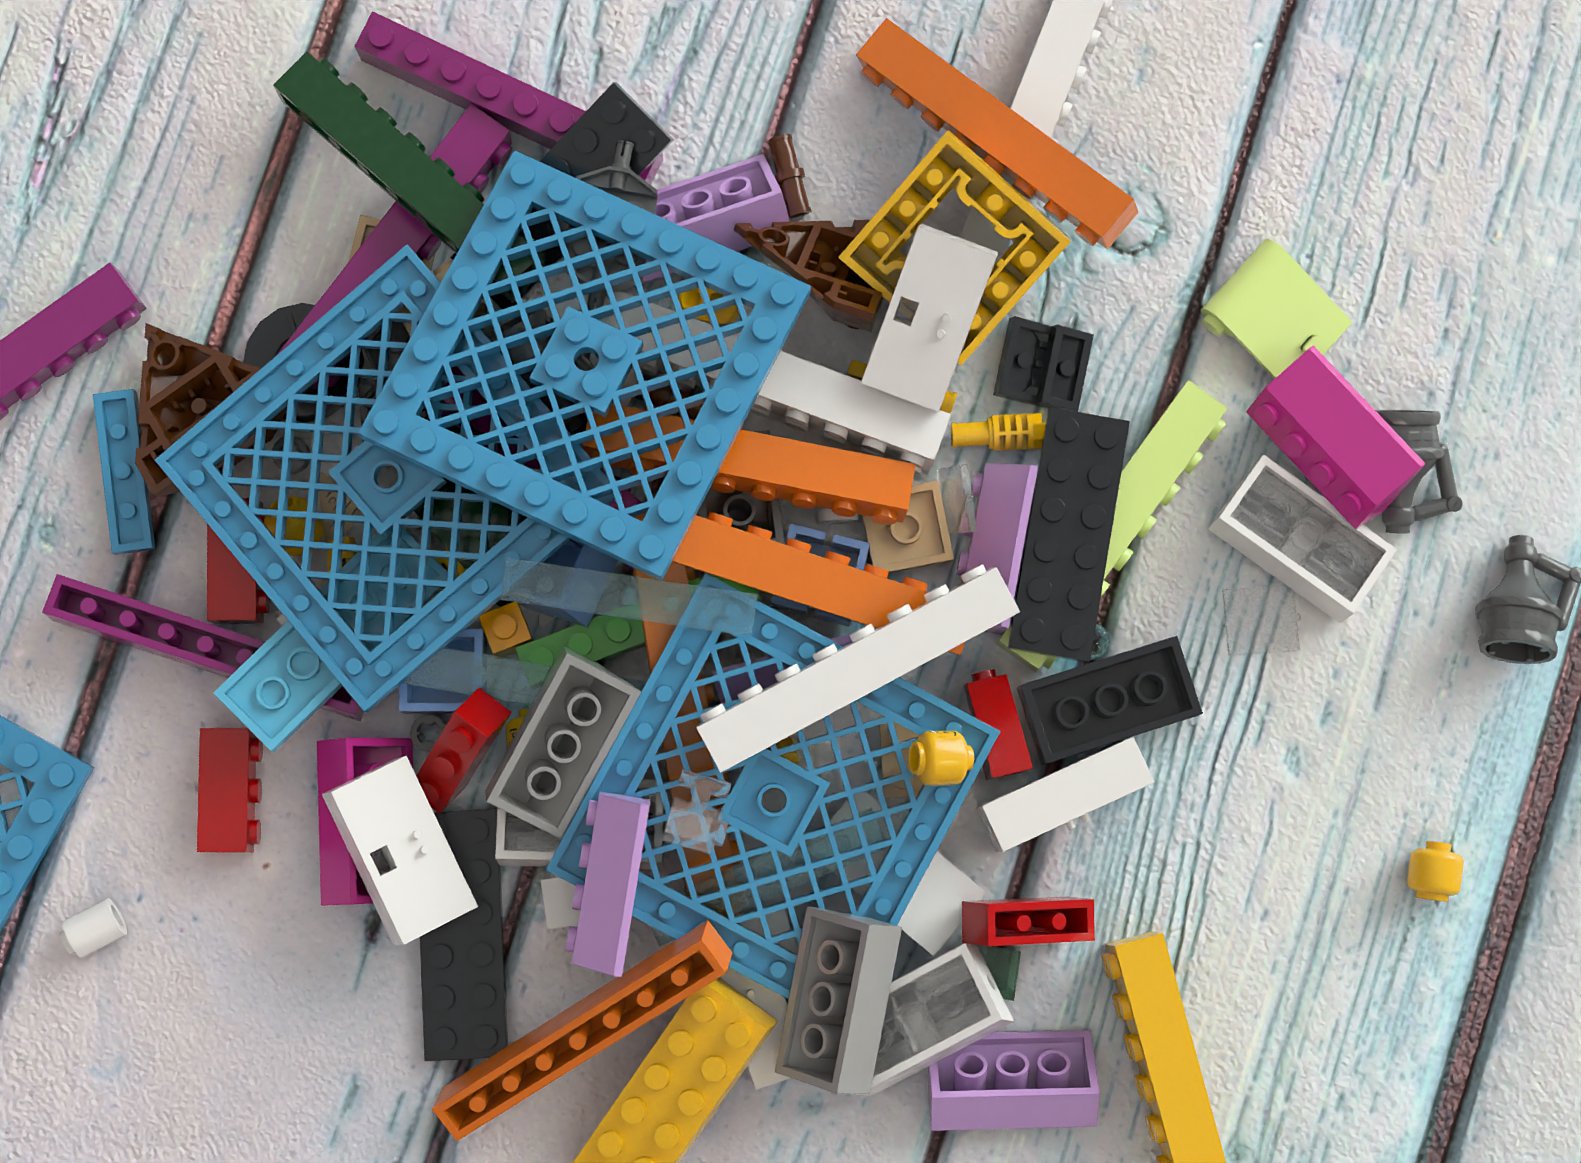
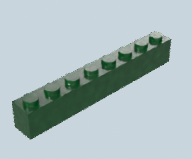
[273,51,545,303]

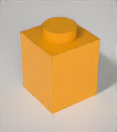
[479,601,534,660]

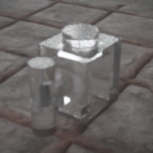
[662,769,731,854]

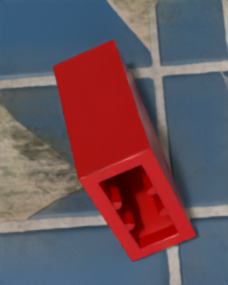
[964,669,1033,780]

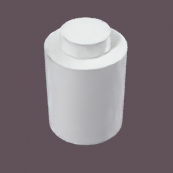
[59,898,128,958]

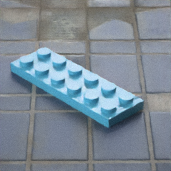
[213,528,448,753]

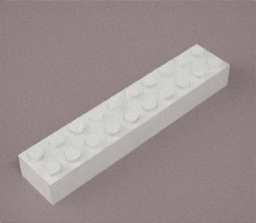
[549,273,951,474]

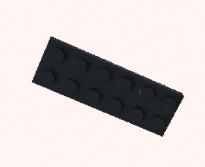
[450,82,674,309]
[1007,407,1130,663]
[420,809,508,1062]

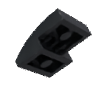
[993,316,1094,412]

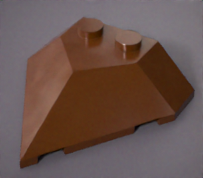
[734,219,884,332]
[135,323,287,498]

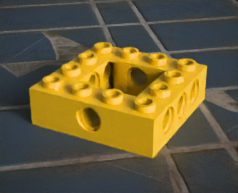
[838,131,1071,365]

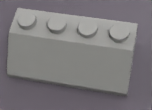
[485,646,641,839]
[775,906,902,1094]

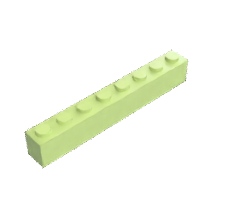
[996,380,1228,672]

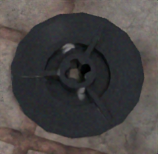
[243,303,364,423]

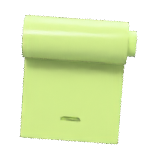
[1201,239,1353,379]

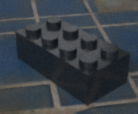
[1016,636,1203,765]

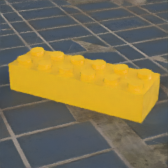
[1101,931,1226,1163]
[573,977,779,1163]

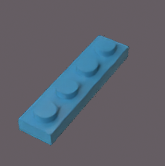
[93,389,156,555]

